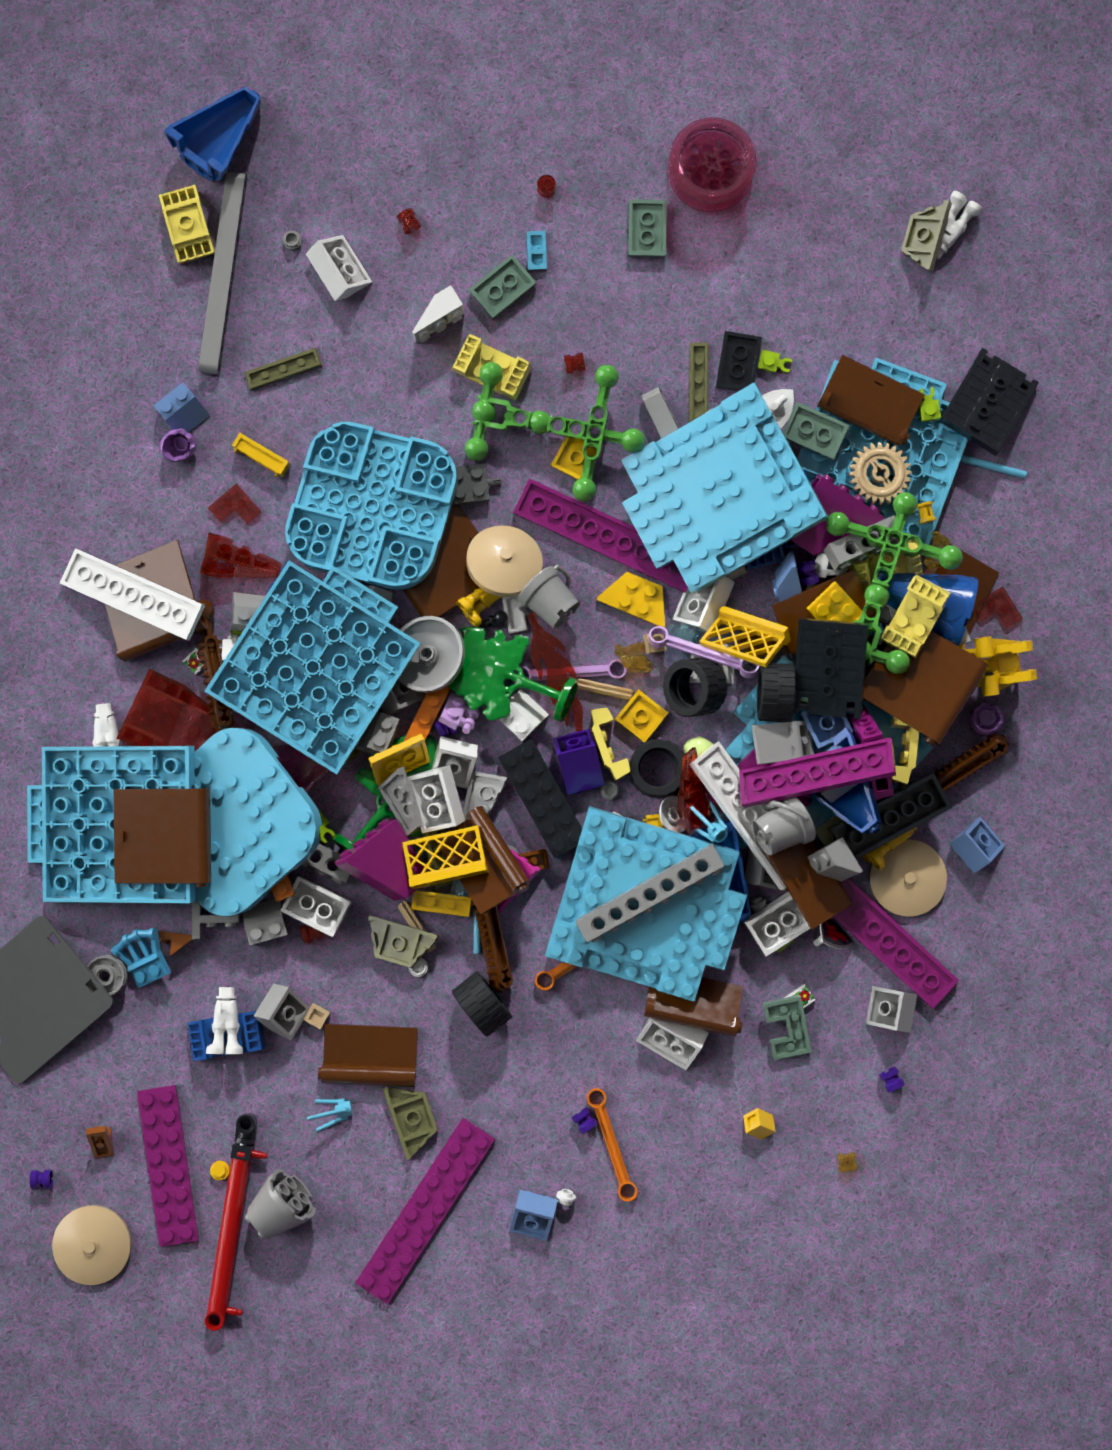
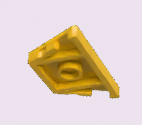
[596,572,665,627]

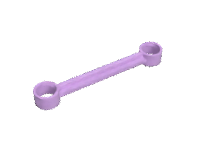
[649,626,759,679]
[513,659,627,684]

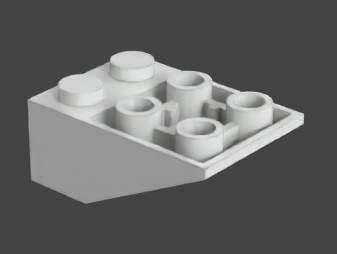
[412,285,464,343]

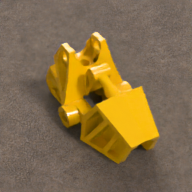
[959,636,1038,696]

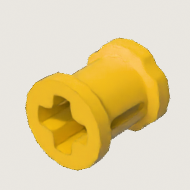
[917,501,937,524]

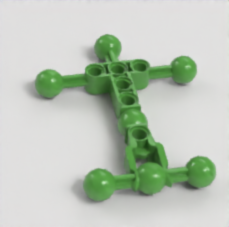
[465,362,645,502]
[825,492,963,674]

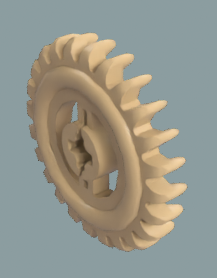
[848,442,912,505]

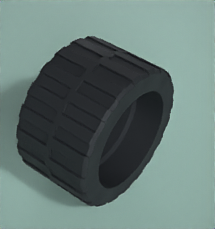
[663,657,728,717]
[757,663,796,722]
[629,739,688,798]
[452,971,512,1037]

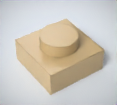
[643,634,666,654]
[304,1003,330,1029]

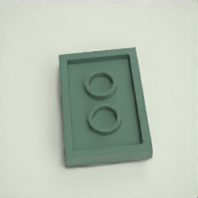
[628,199,667,258]
[469,254,536,320]
[783,402,849,461]

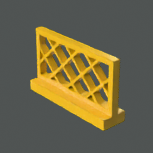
[699,606,791,667]
[402,825,489,889]

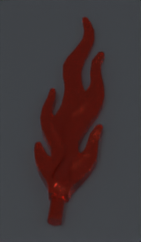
[527,612,583,732]

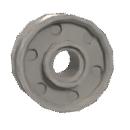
[87,955,128,995]

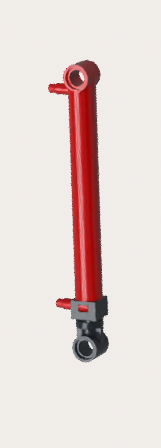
[204,1113,268,1331]

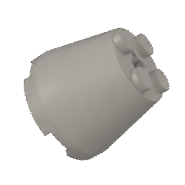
[245,1169,316,1239]

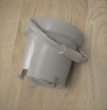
[517,564,581,629]
[752,797,816,856]

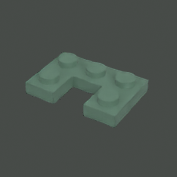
[762,995,812,1060]

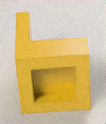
[743,1108,776,1139]

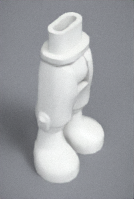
[937,191,983,259]
[92,703,120,747]
[206,987,243,1054]

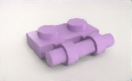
[438,692,480,734]

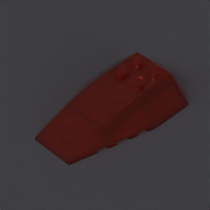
[116,668,238,752]

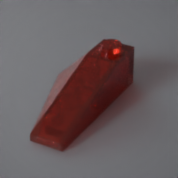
[200,533,281,578]
[677,747,710,835]

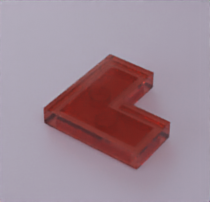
[208,483,261,525]
[975,587,1023,629]

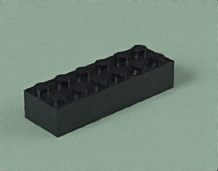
[498,739,582,859]
[828,773,952,859]

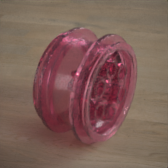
[667,117,757,212]

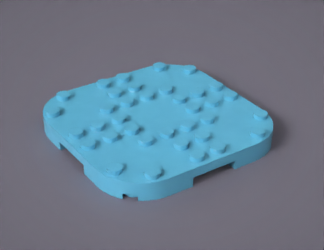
[285,422,458,590]
[192,728,322,916]

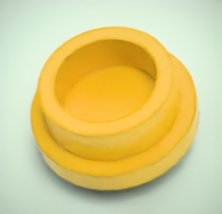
[210,1160,230,1180]

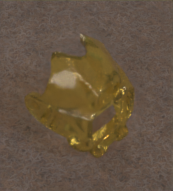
[923,531,952,570]
[615,642,651,673]

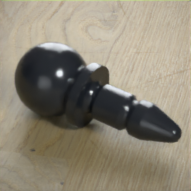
[478,610,508,629]

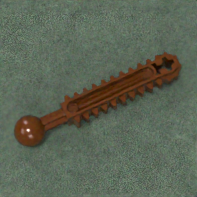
[196,599,235,732]
[934,733,1010,791]
[471,902,513,993]

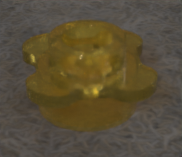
[837,1152,858,1172]

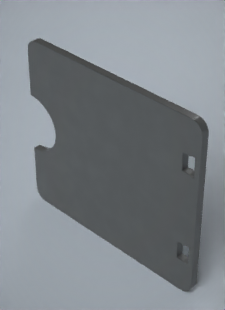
[0,916,113,1083]

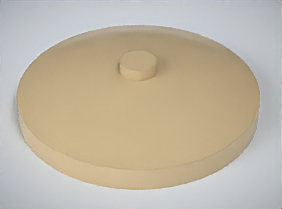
[466,526,543,597]
[869,839,947,917]
[52,1205,132,1285]

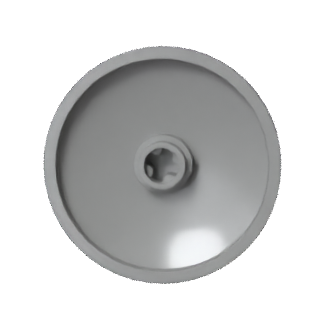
[398,616,465,693]

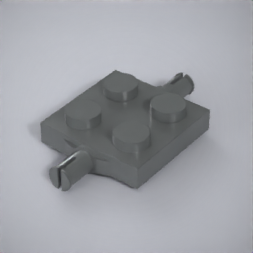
[452,464,501,506]

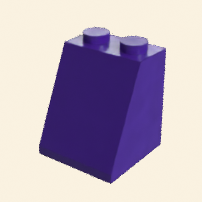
[553,729,605,795]

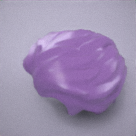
[160,428,197,462]
[969,702,1004,736]

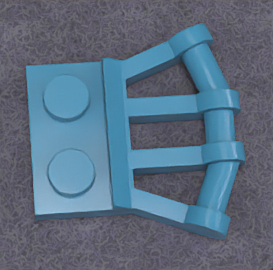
[111,928,171,988]

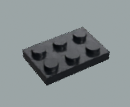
[715,331,762,391]

